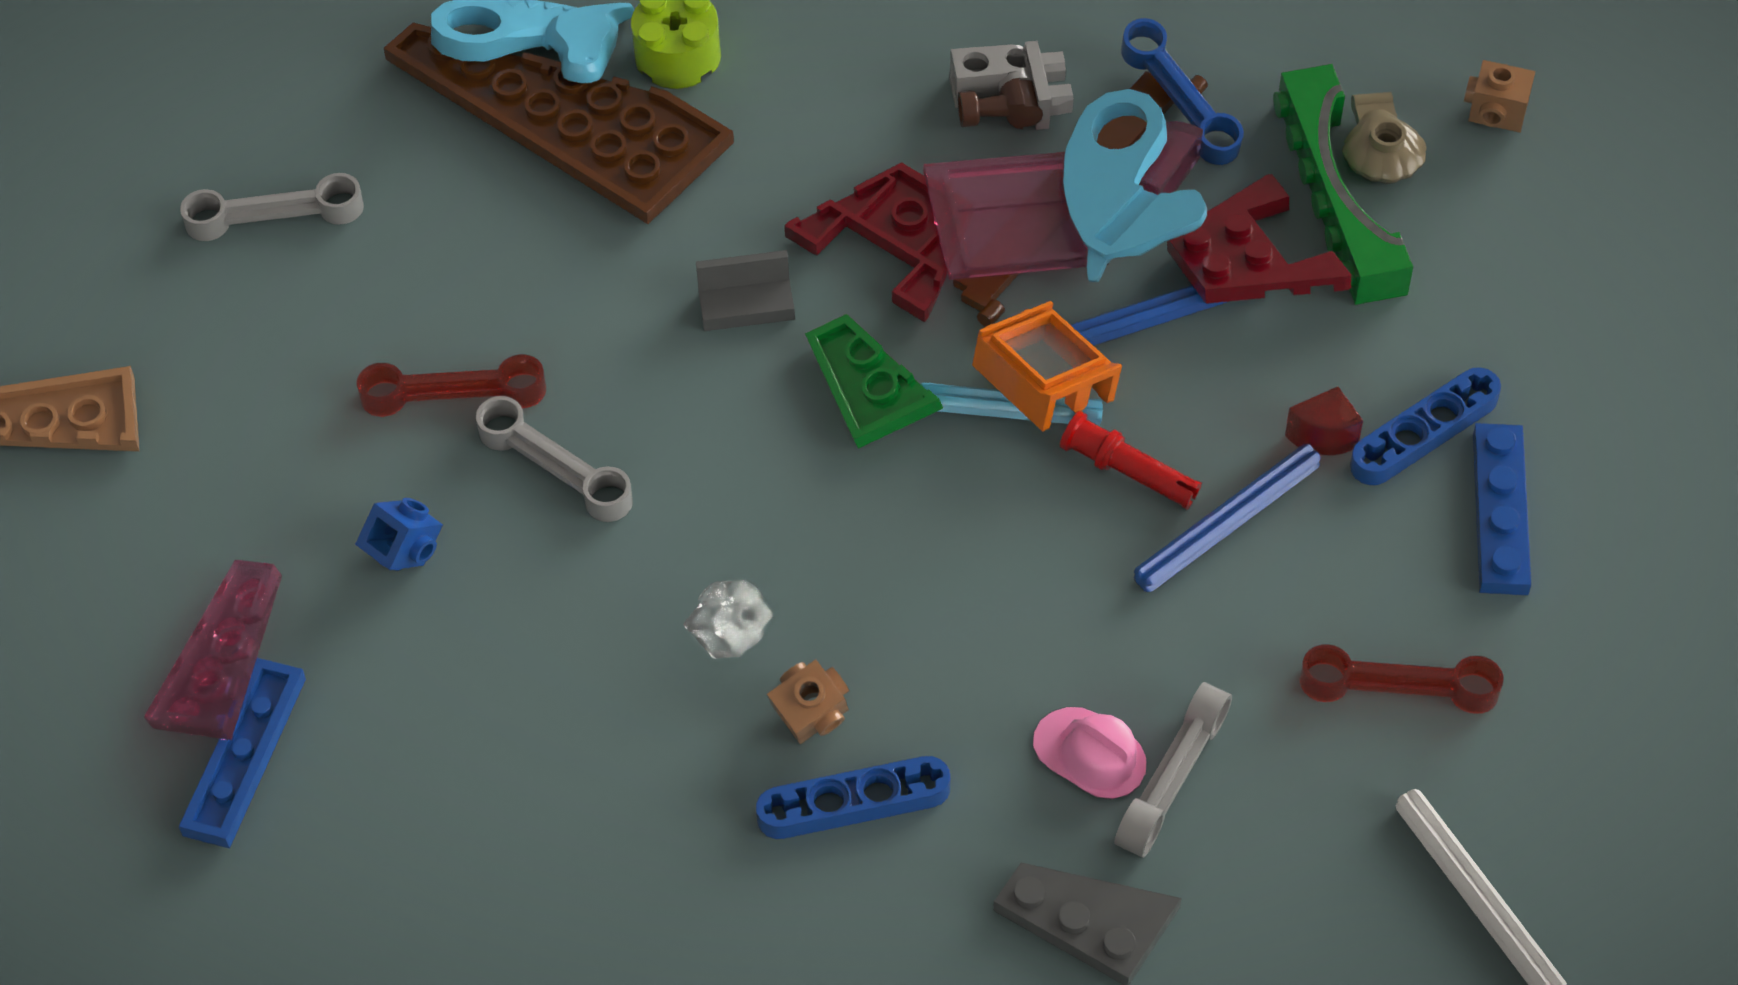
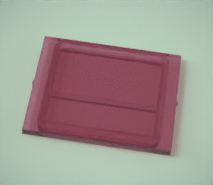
[923,152,1109,280]

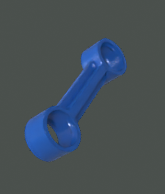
[1121,18,1244,165]

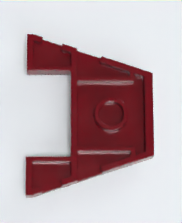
[784,162,973,322]
[1167,173,1351,304]

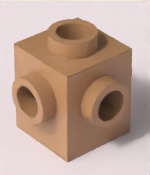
[1464,60,1536,133]
[767,659,849,744]

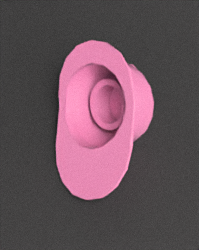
[1033,707,1146,799]

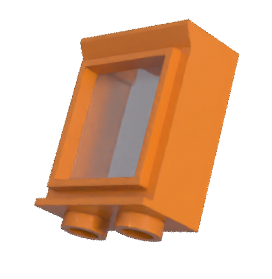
[972,301,1122,432]

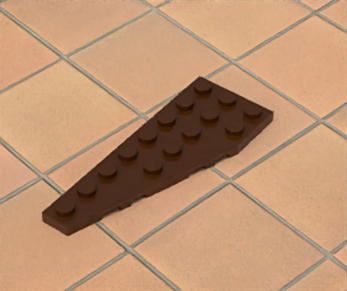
[384,22,734,224]

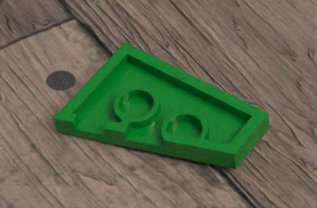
[805,314,943,449]

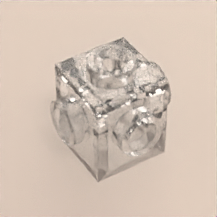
[683,580,774,659]

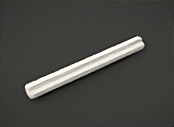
[1396,789,1567,985]

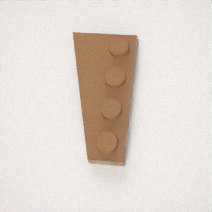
[0,366,140,452]

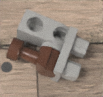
[949,40,1074,130]

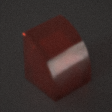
[1285,386,1363,456]

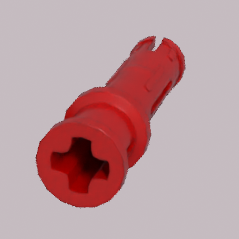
[1060,411,1202,510]

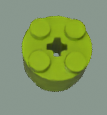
[631,0,721,89]

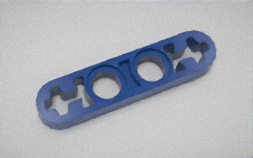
[1350,367,1501,485]
[756,756,951,839]

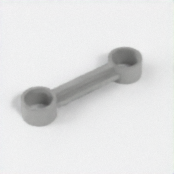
[180,173,364,241]
[476,396,633,522]
[1114,682,1232,858]

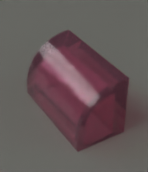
[1139,121,1203,195]

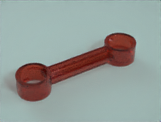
[357,354,546,417]
[1300,644,1504,714]

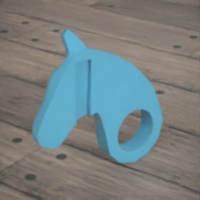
[431,0,635,83]
[1063,89,1207,282]

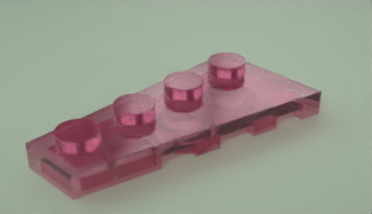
[144,560,282,740]

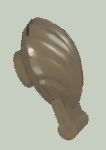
[1342,92,1427,184]

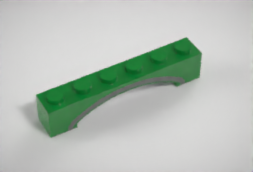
[1273,64,1413,305]

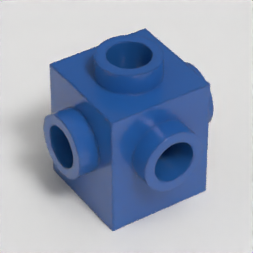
[355,498,443,571]

